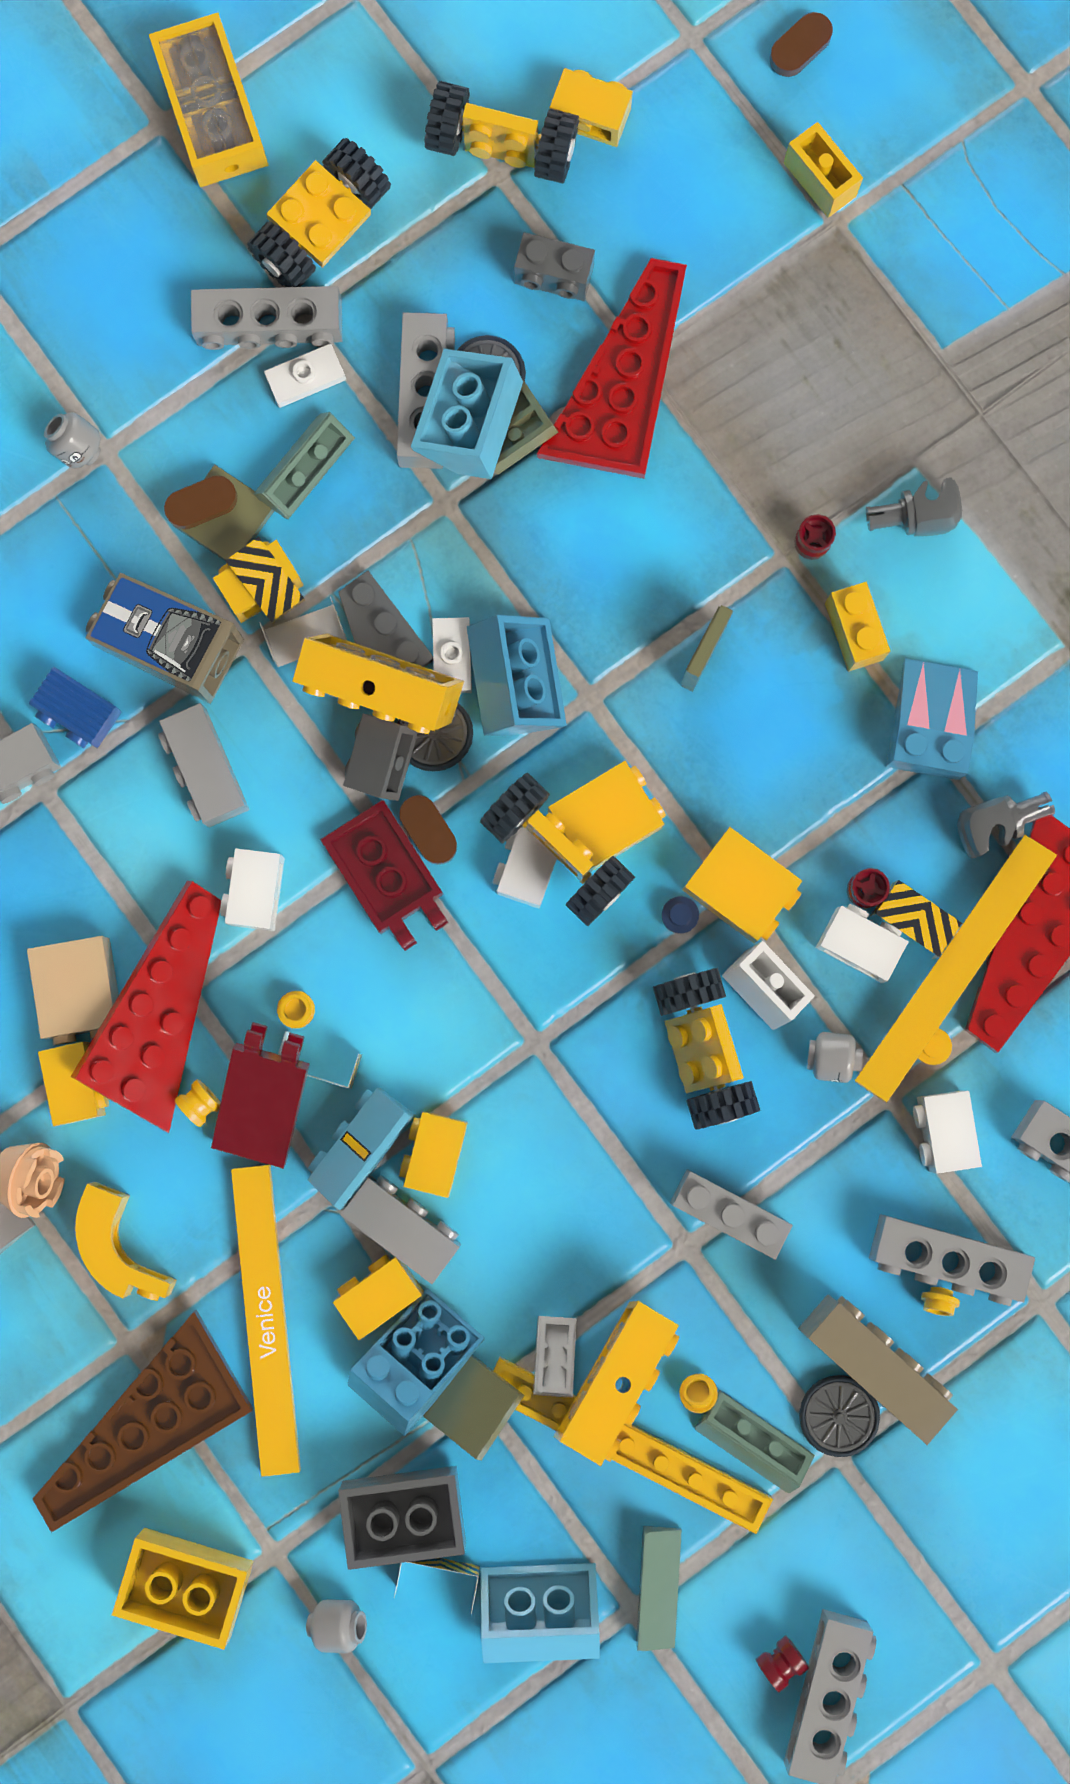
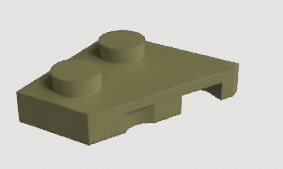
[494,378,558,475]

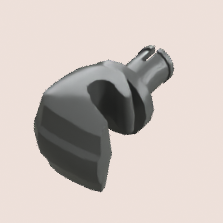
[866,477,962,536]
[957,792,1055,859]

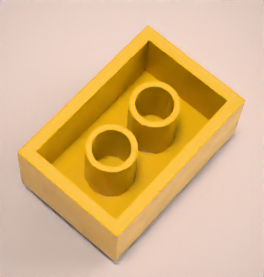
[112,1527,254,1650]

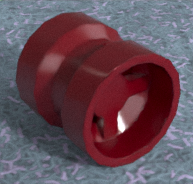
[794,514,836,560]
[847,868,890,909]
[755,1635,810,1692]

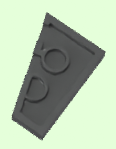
[339,570,433,667]

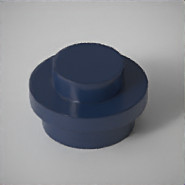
[661,896,699,934]

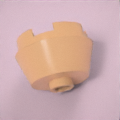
[0,1143,65,1218]

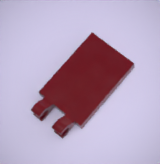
[320,800,448,951]
[211,1022,310,1169]

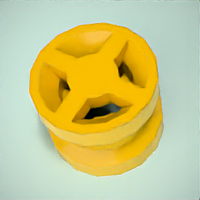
[175,1079,221,1127]

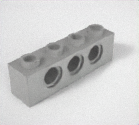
[191,286,343,350]
[397,312,455,469]
[1011,1100,1070,1183]
[869,1214,1035,1306]
[784,1609,876,1784]

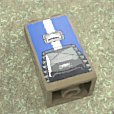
[85,573,244,704]

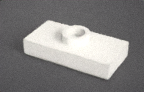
[264,344,346,408]
[432,617,472,693]
[533,1316,577,1398]

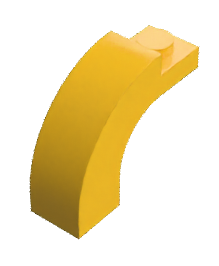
[75,1182,177,1301]

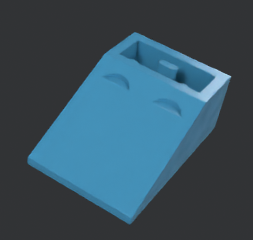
[348,1288,484,1436]

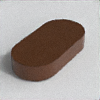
[770,12,833,77]
[164,476,237,530]
[400,795,457,865]

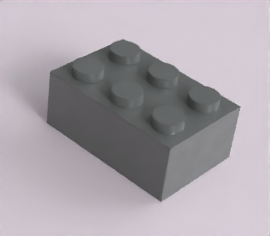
[338,1466,466,1570]

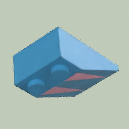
[886,658,978,780]

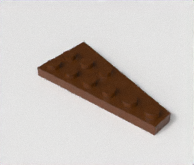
[33,1310,253,1533]

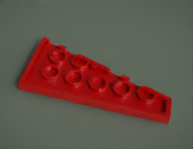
[537,258,687,479]
[965,807,1070,1053]
[71,881,222,1133]

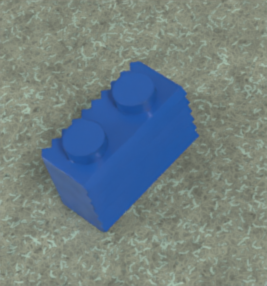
[29,667,122,749]

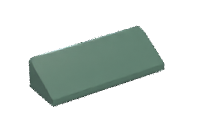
[254,412,355,519]
[695,1390,815,1493]
[636,1526,682,1651]

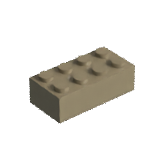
[798,1294,958,1445]

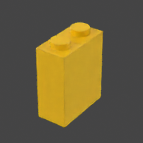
[548,761,666,870]
[682,827,802,943]

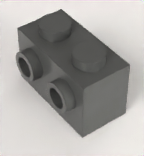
[514,232,595,301]
[343,714,418,801]

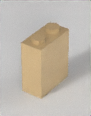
[27,936,119,1045]

